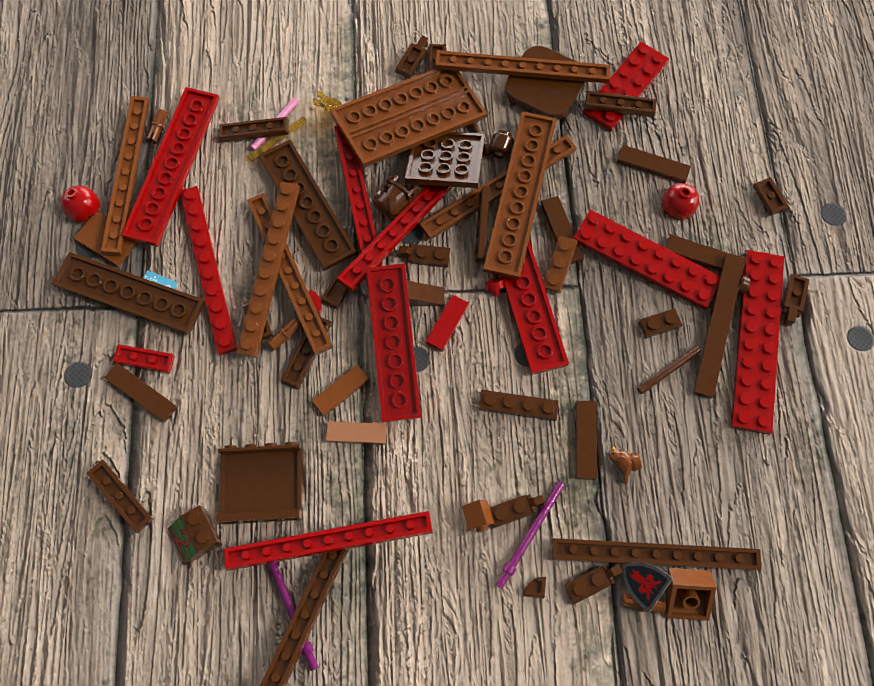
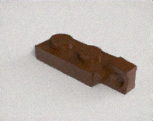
[395,35,428,79]
[398,244,450,268]
[782,274,809,326]
[490,494,545,529]
[564,564,623,604]

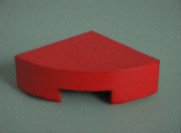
[309,290,322,315]

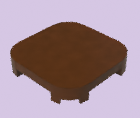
[505,46,585,120]

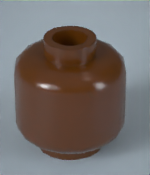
[489,130,514,159]

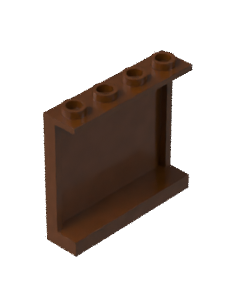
[217,442,302,525]

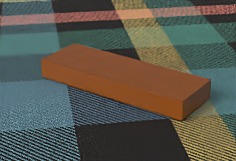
[312,365,370,417]

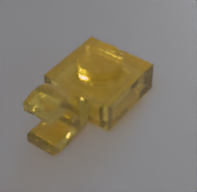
[313,91,342,113]

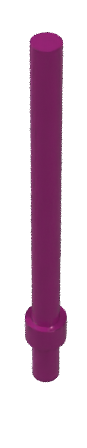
[495,481,565,589]
[268,562,319,671]

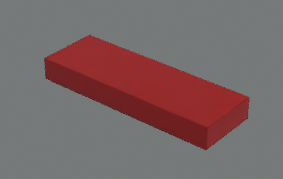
[426,295,469,352]
[112,344,175,374]

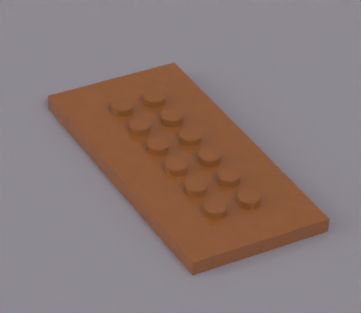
[330,69,488,168]

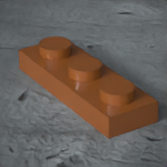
[543,236,578,293]

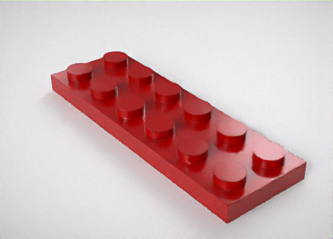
[583,41,669,131]

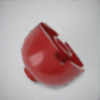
[661,183,699,221]
[60,185,100,223]

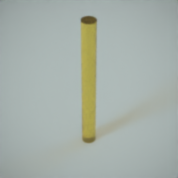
[247,116,307,161]

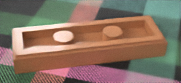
[326,421,387,445]

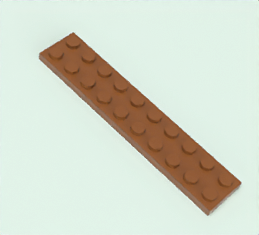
[483,111,557,280]

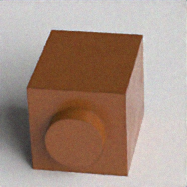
[461,500,495,533]

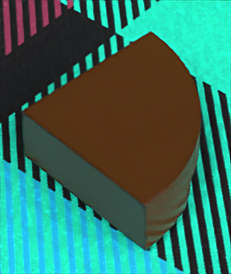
[523,577,546,599]

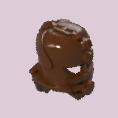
[372,175,425,220]

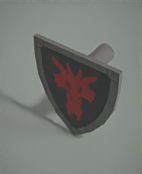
[622,562,673,613]

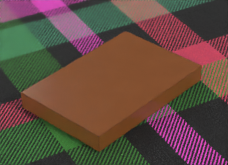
[74,211,139,267]

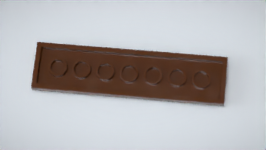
[259,140,357,271]
[52,252,205,335]

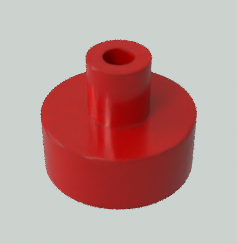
[485,278,504,296]

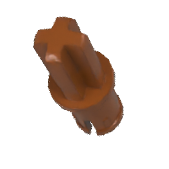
[146,109,168,144]
[267,318,302,351]
[622,593,666,615]

